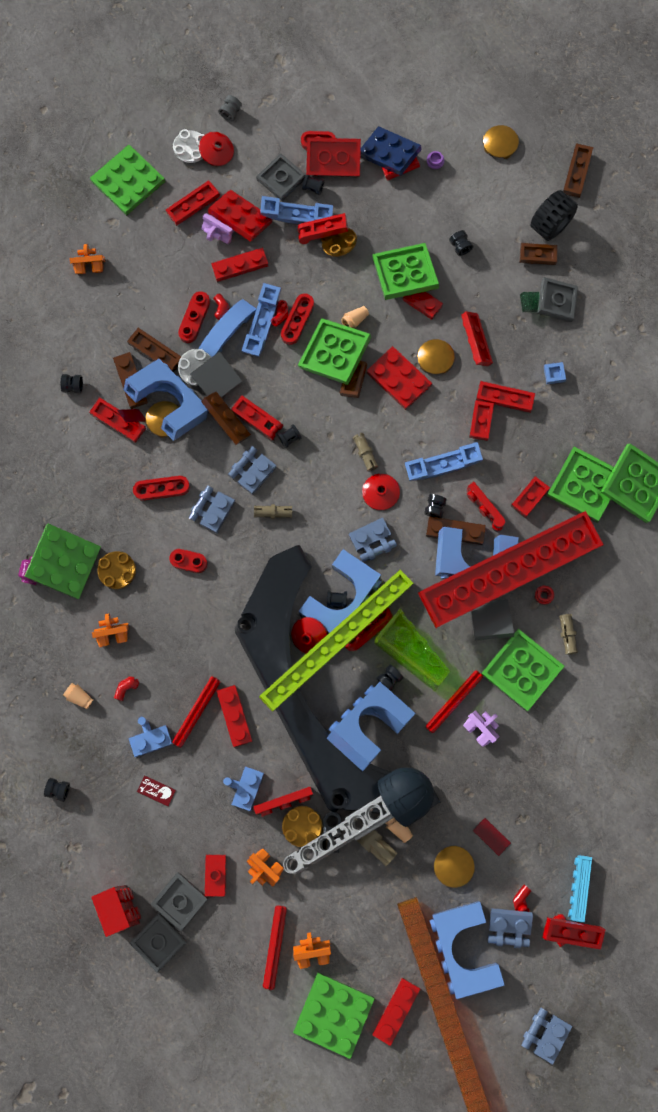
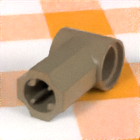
[357,830,397,866]

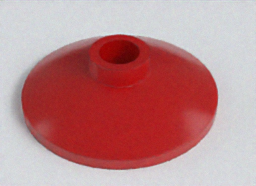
[199,132,234,166]
[362,474,400,510]
[291,617,328,654]

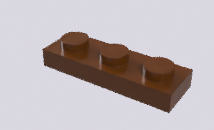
[563,143,594,198]
[127,328,181,372]
[113,352,148,409]
[201,392,251,445]
[426,516,486,545]

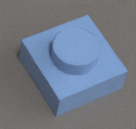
[543,362,566,384]

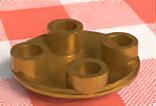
[483,125,519,159]
[321,228,357,257]
[418,339,455,374]
[146,401,179,438]
[97,551,136,589]
[282,806,322,847]
[434,846,475,888]

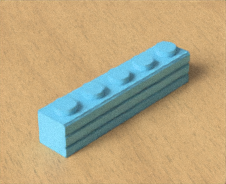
[568,855,592,923]

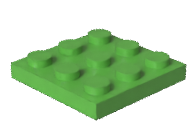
[90,145,166,216]
[372,243,439,300]
[298,318,371,385]
[601,444,658,523]
[547,447,614,523]
[24,523,101,599]
[481,629,564,712]
[293,972,375,1059]

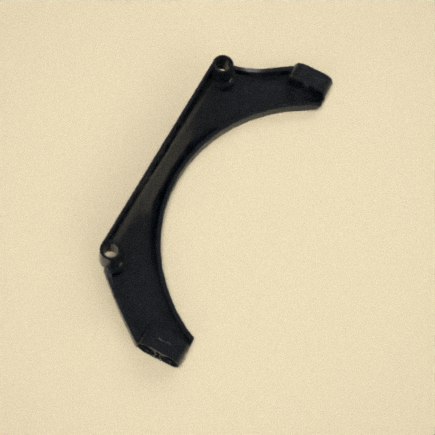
[234,545,441,814]

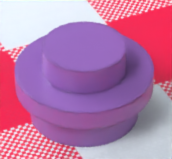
[427,151,444,169]

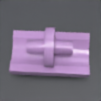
[202,213,234,244]
[463,710,500,747]

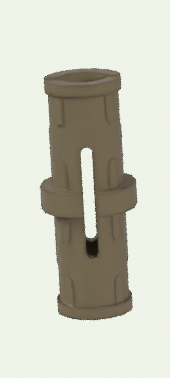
[353,433,379,472]
[254,504,292,519]
[559,614,578,655]

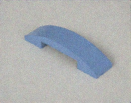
[260,196,333,224]
[242,283,281,357]
[199,299,256,357]
[405,442,483,481]

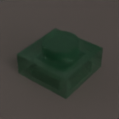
[520,292,540,312]

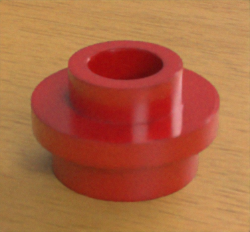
[535,585,554,605]

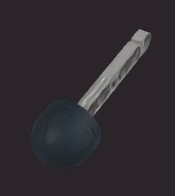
[283,768,434,874]

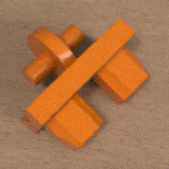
[70,244,106,275]
[92,613,129,647]
[247,849,284,887]
[293,932,331,969]

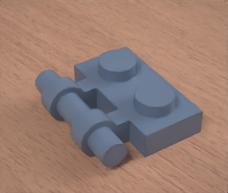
[228,446,276,495]
[189,485,235,534]
[349,518,397,562]
[488,908,533,948]
[521,1008,572,1065]

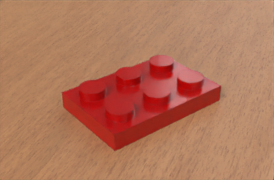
[306,138,361,177]
[208,189,273,242]
[367,346,432,410]

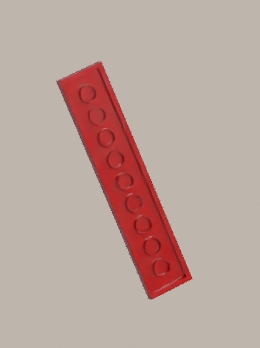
[418,511,604,628]

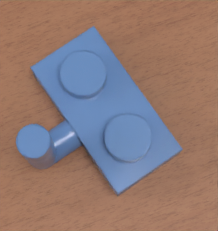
[129,717,173,757]
[223,767,264,811]

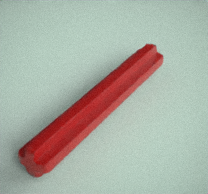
[426,670,483,733]
[172,676,220,748]
[263,905,287,990]

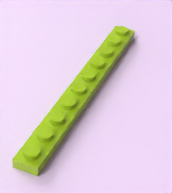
[259,570,414,712]

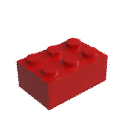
[91,885,141,937]

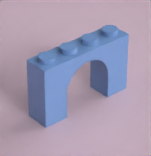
[124,359,209,441]
[435,527,519,580]
[298,549,382,634]
[327,682,416,771]
[429,901,504,999]

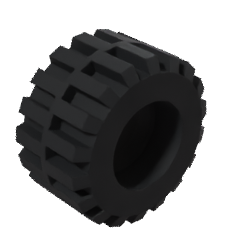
[530,190,578,241]

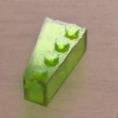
[374,608,451,692]

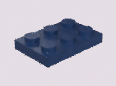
[360,126,422,176]

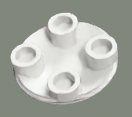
[173,129,204,163]
[178,349,211,386]

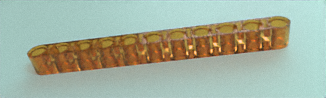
[397,897,491,1112]

